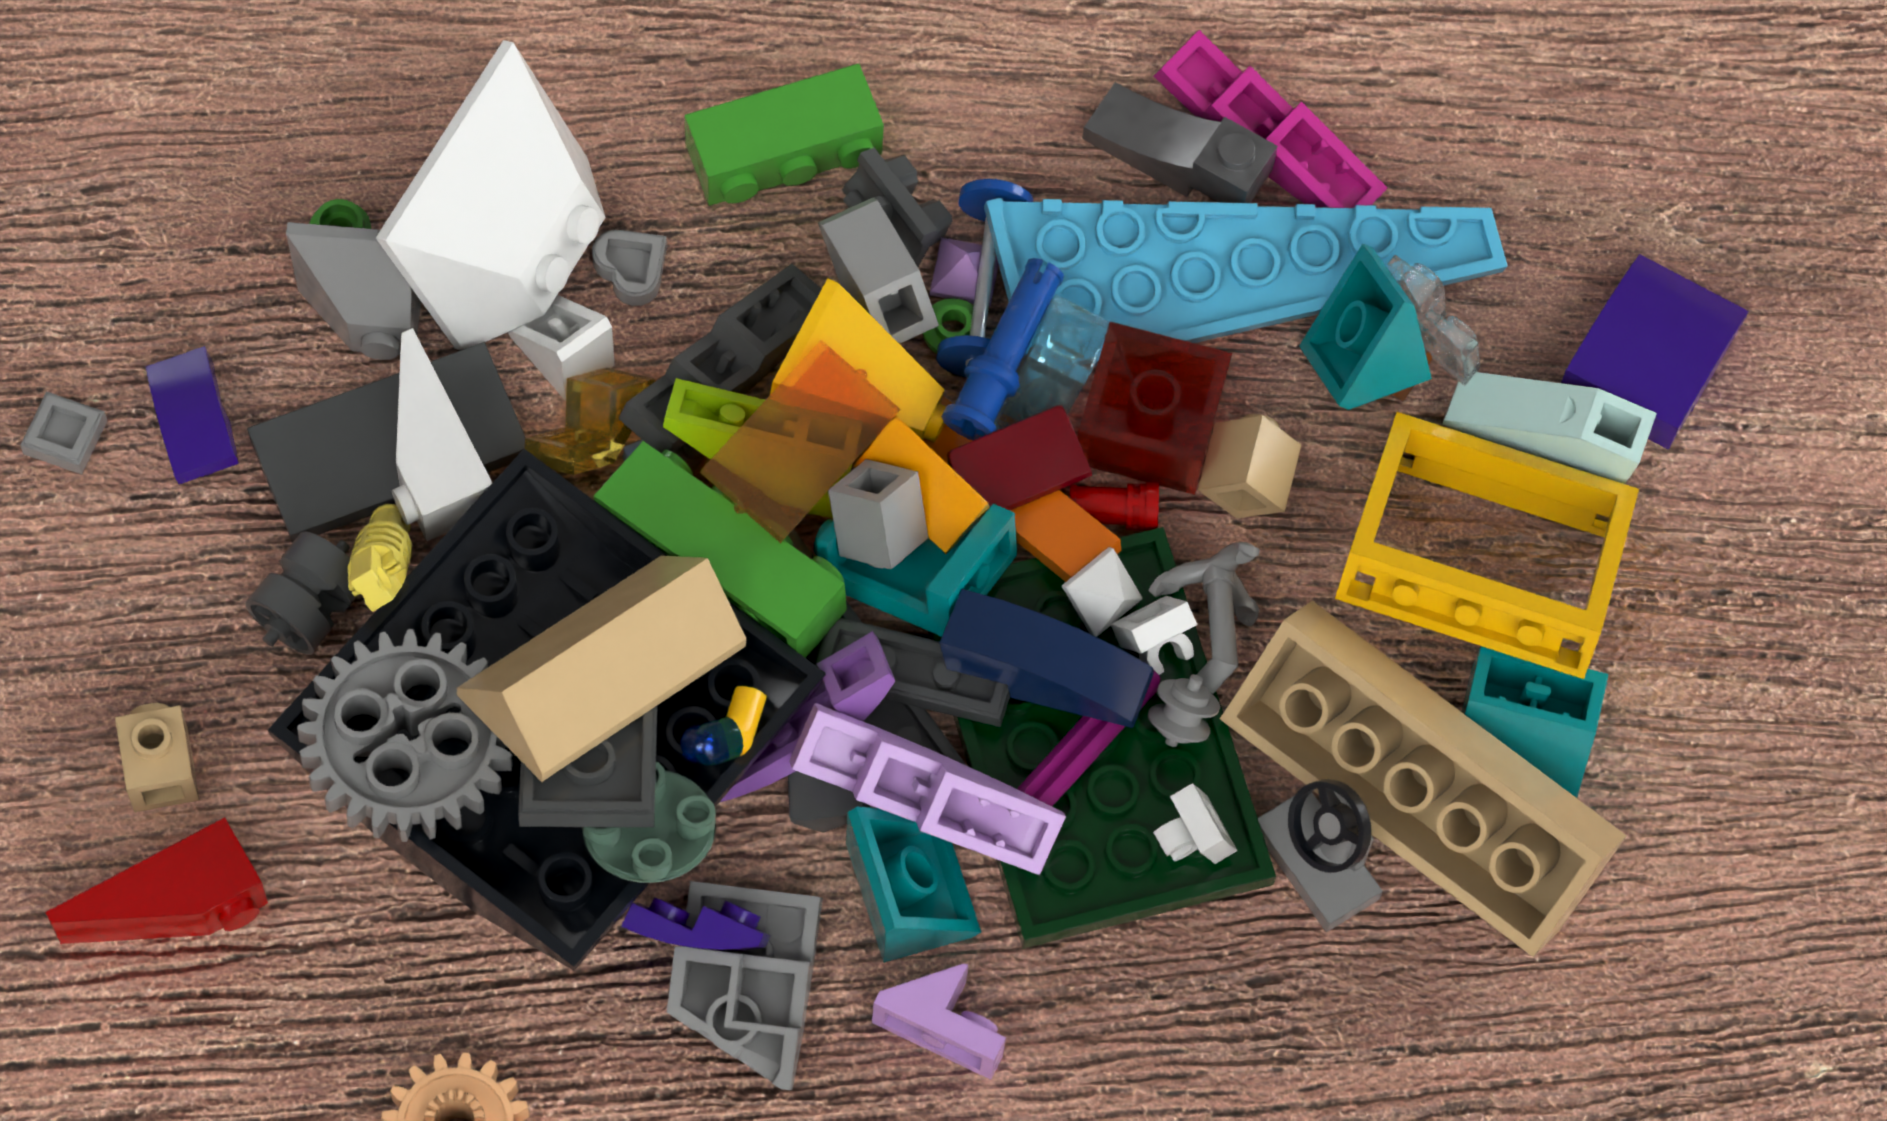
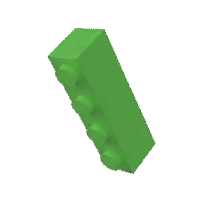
[594,441,847,658]

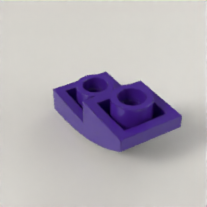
[145,346,239,484]
[621,897,771,951]

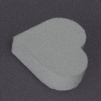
[592,230,667,306]

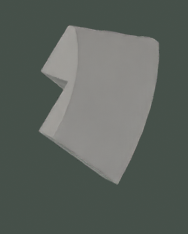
[666,881,823,1091]

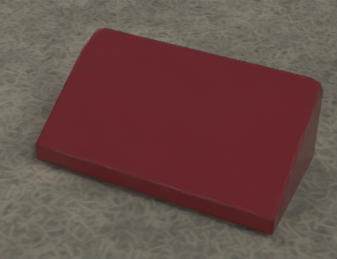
[947,405,1092,525]

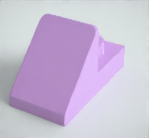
[872,964,1006,1080]

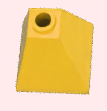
[769,278,946,446]

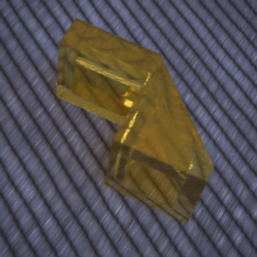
[525,368,656,475]

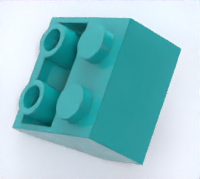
[1461,646,1609,798]

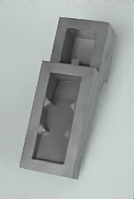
[1082,82,1278,203]

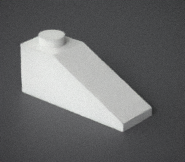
[392,328,492,541]

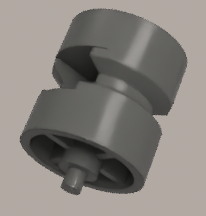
[245,531,357,655]

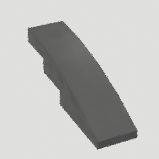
[618,264,821,453]

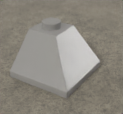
[286,222,422,360]

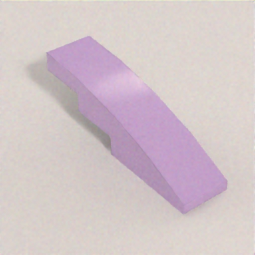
[789,703,1066,875]

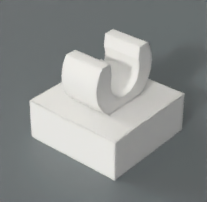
[1110,596,1197,675]
[1154,783,1237,864]

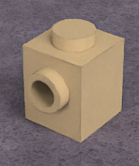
[1197,414,1301,519]
[115,703,199,812]

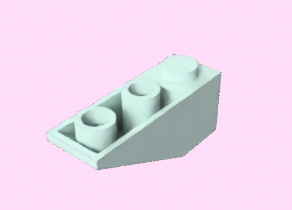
[1442,370,1657,484]

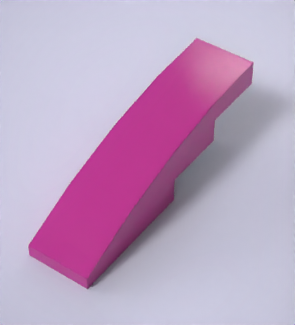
[1153,30,1388,208]

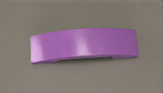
[719,631,895,803]

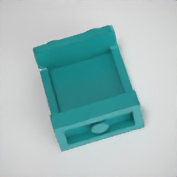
[814,504,1017,637]

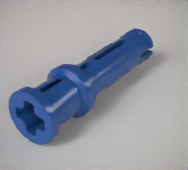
[941,258,1064,440]

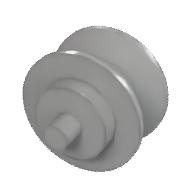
[1148,674,1220,747]

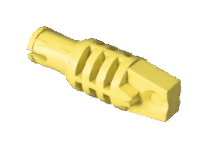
[348,504,412,612]

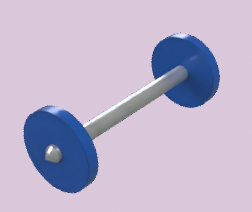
[936,179,1033,377]

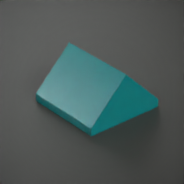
[1299,243,1432,410]
[846,807,981,963]

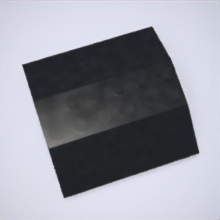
[268,449,826,971]

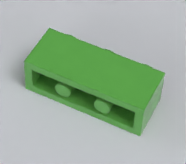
[684,63,884,206]

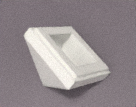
[1062,547,1143,637]

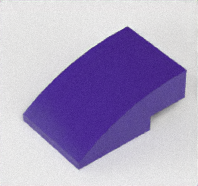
[1561,254,1749,450]

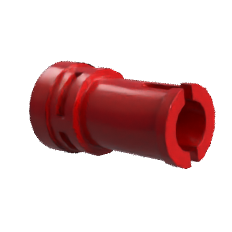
[1070,482,1159,531]

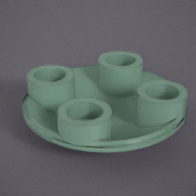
[582,762,716,883]

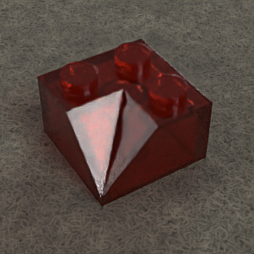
[1077,321,1232,495]

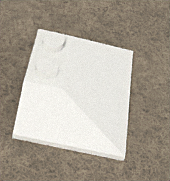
[376,40,606,350]

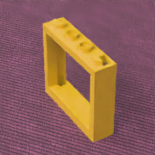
[1335,412,1639,679]

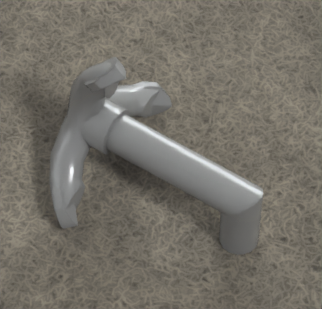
[1149,542,1260,694]

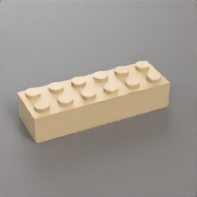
[1220,601,1627,957]

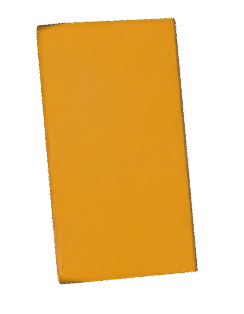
[854,416,990,554]

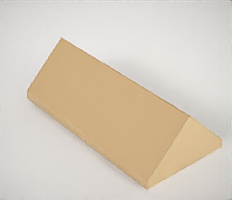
[457,556,746,782]

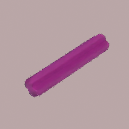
[1017,669,1161,806]

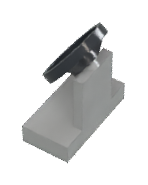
[1258,779,1383,933]

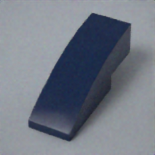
[940,589,1154,728]

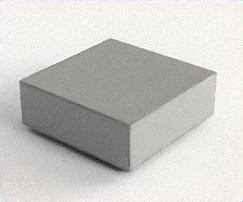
[20,391,107,475]

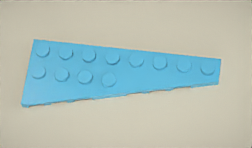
[984,198,1508,381]

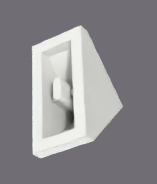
[508,295,615,401]

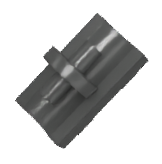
[842,147,952,267]

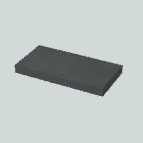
[247,342,531,543]

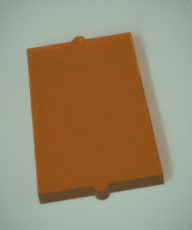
[700,340,901,543]

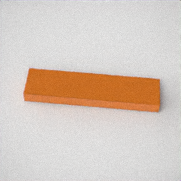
[923,396,1122,582]

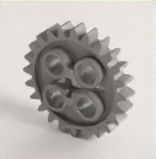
[298,629,512,842]

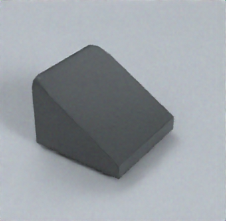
[788,771,870,833]

